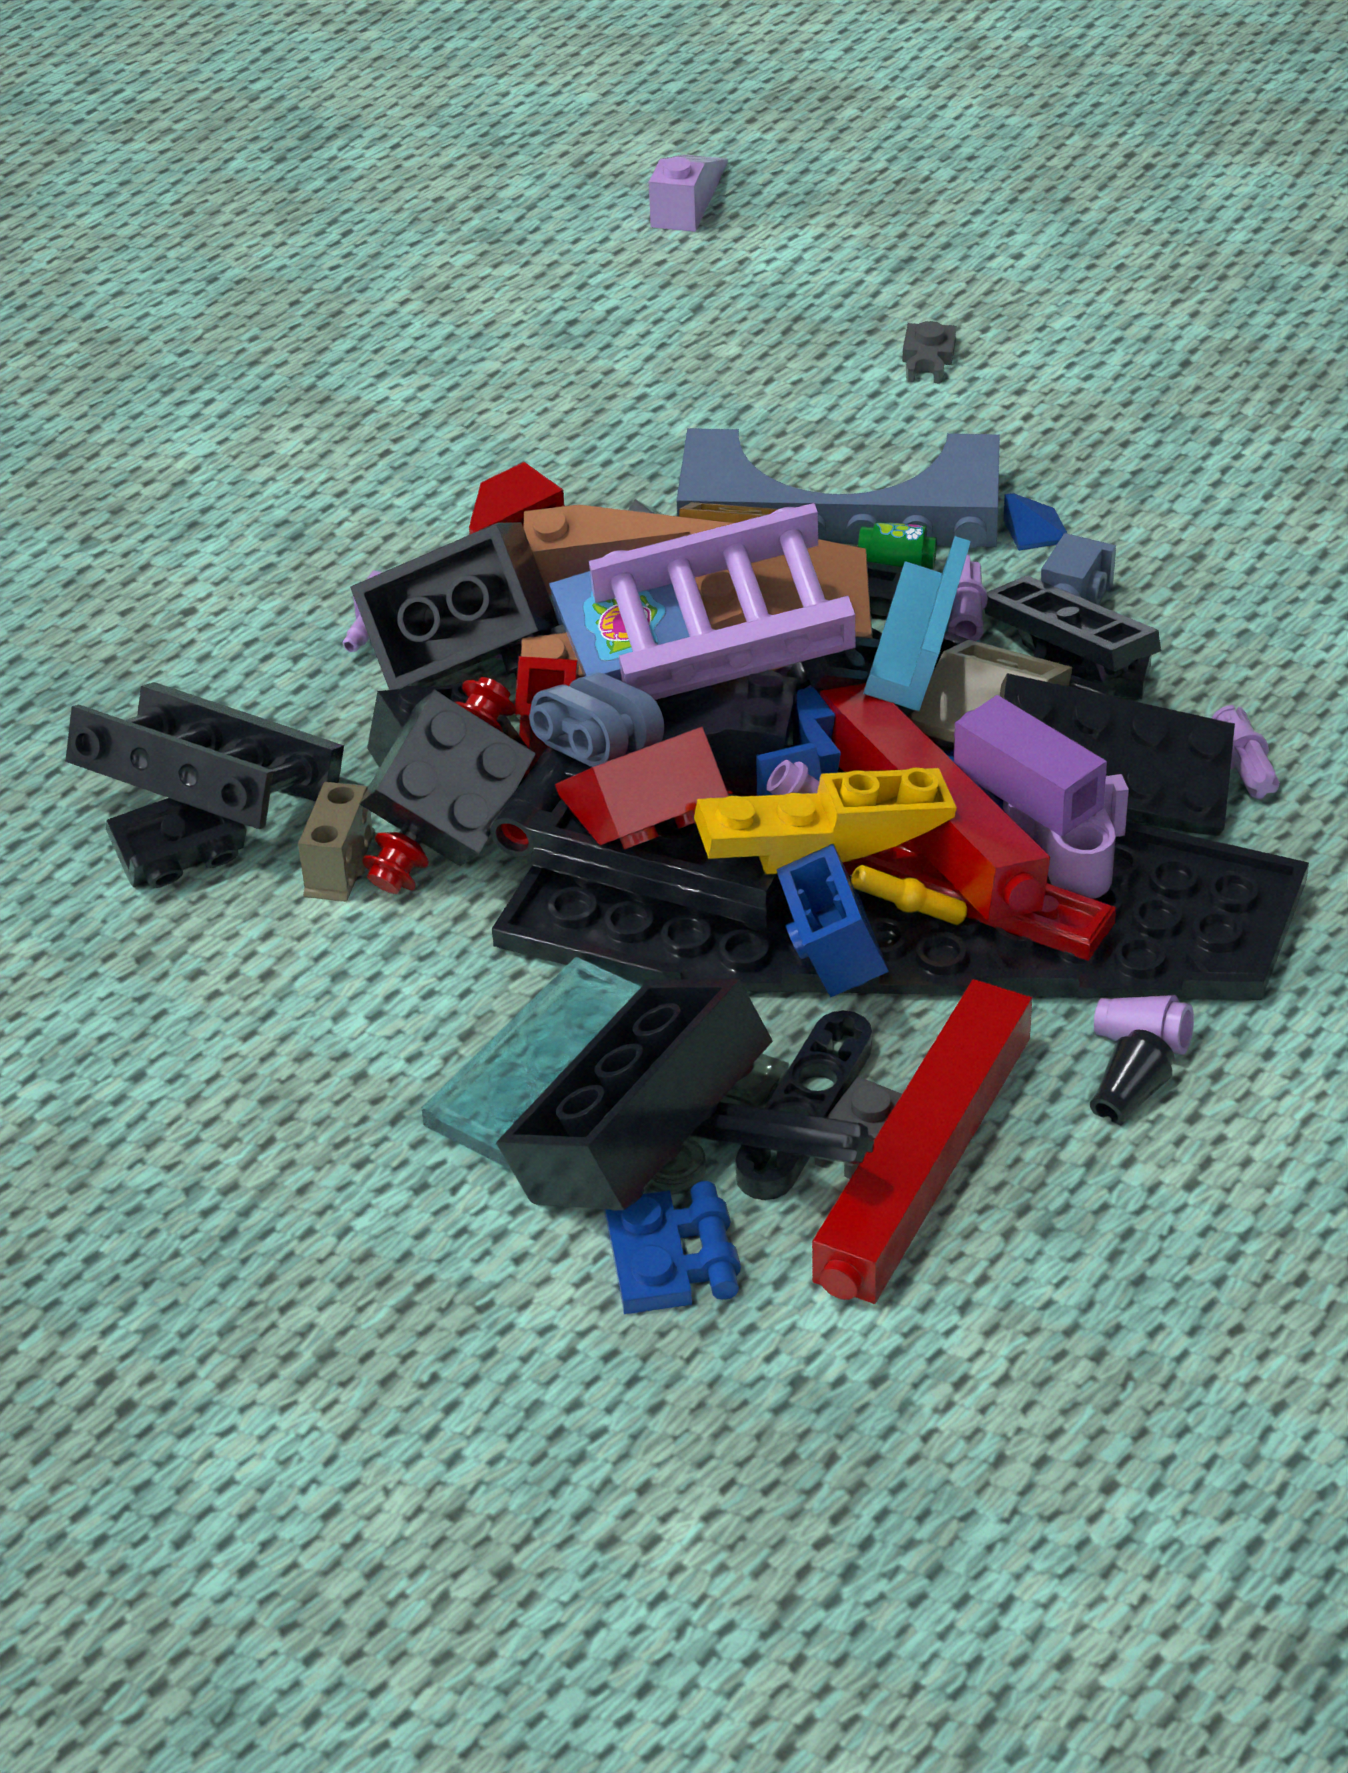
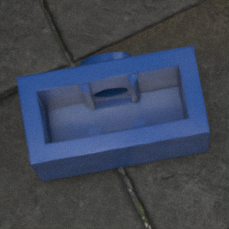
[776,844,889,998]

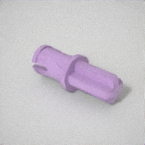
[948,555,988,641]
[1212,705,1280,799]

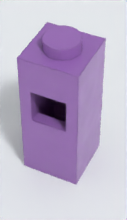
[954,695,1107,837]

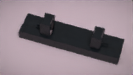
[984,575,1161,683]

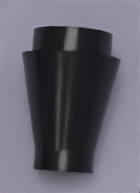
[1090,1029,1175,1126]

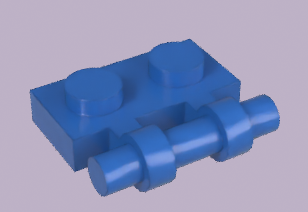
[604,1181,741,1314]

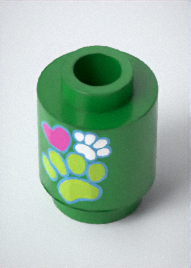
[858,522,937,570]

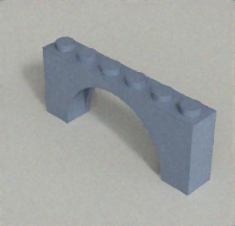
[676,428,1000,548]

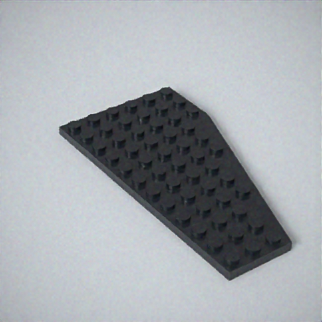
[492,745,1309,1000]

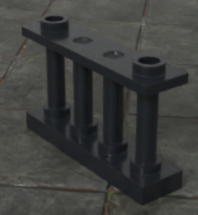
[65,682,344,829]

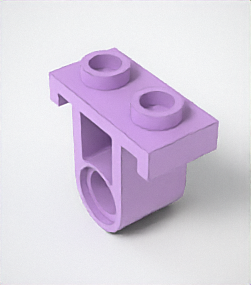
[1003,774,1129,899]

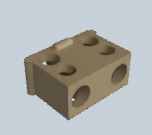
[298,782,375,902]

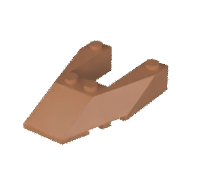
[521,505,872,678]

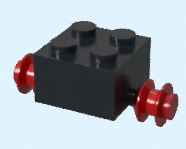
[359,677,536,894]

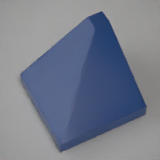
[1003,493,1067,551]

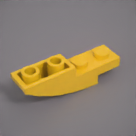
[694,768,957,874]

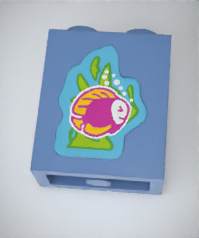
[549,571,690,681]

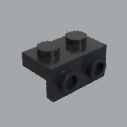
[106,798,247,888]

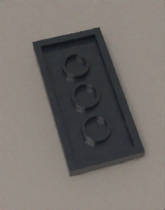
[1000,673,1235,836]

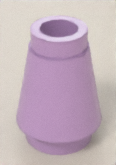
[1094,995,1194,1055]

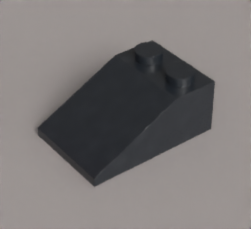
[625,670,798,795]

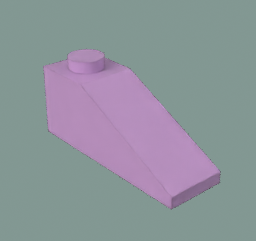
[649,155,728,232]

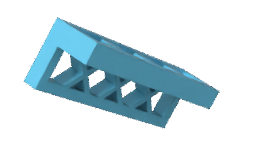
[863,536,971,711]

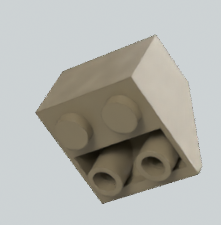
[910,640,1072,748]

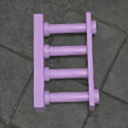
[588,503,855,700]

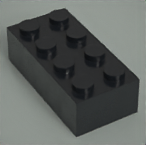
[496,979,773,1210]

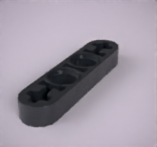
[735,1010,872,1200]

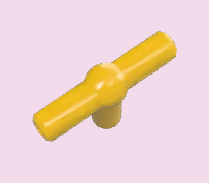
[851,865,967,925]

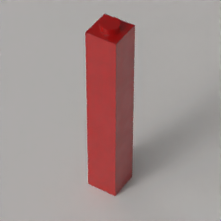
[820,683,1050,921]
[812,979,1032,1304]

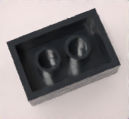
[350,523,559,690]

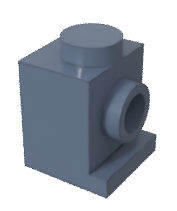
[1041,533,1116,605]

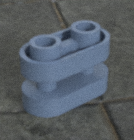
[529,672,664,767]

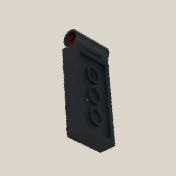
[490,747,786,928]

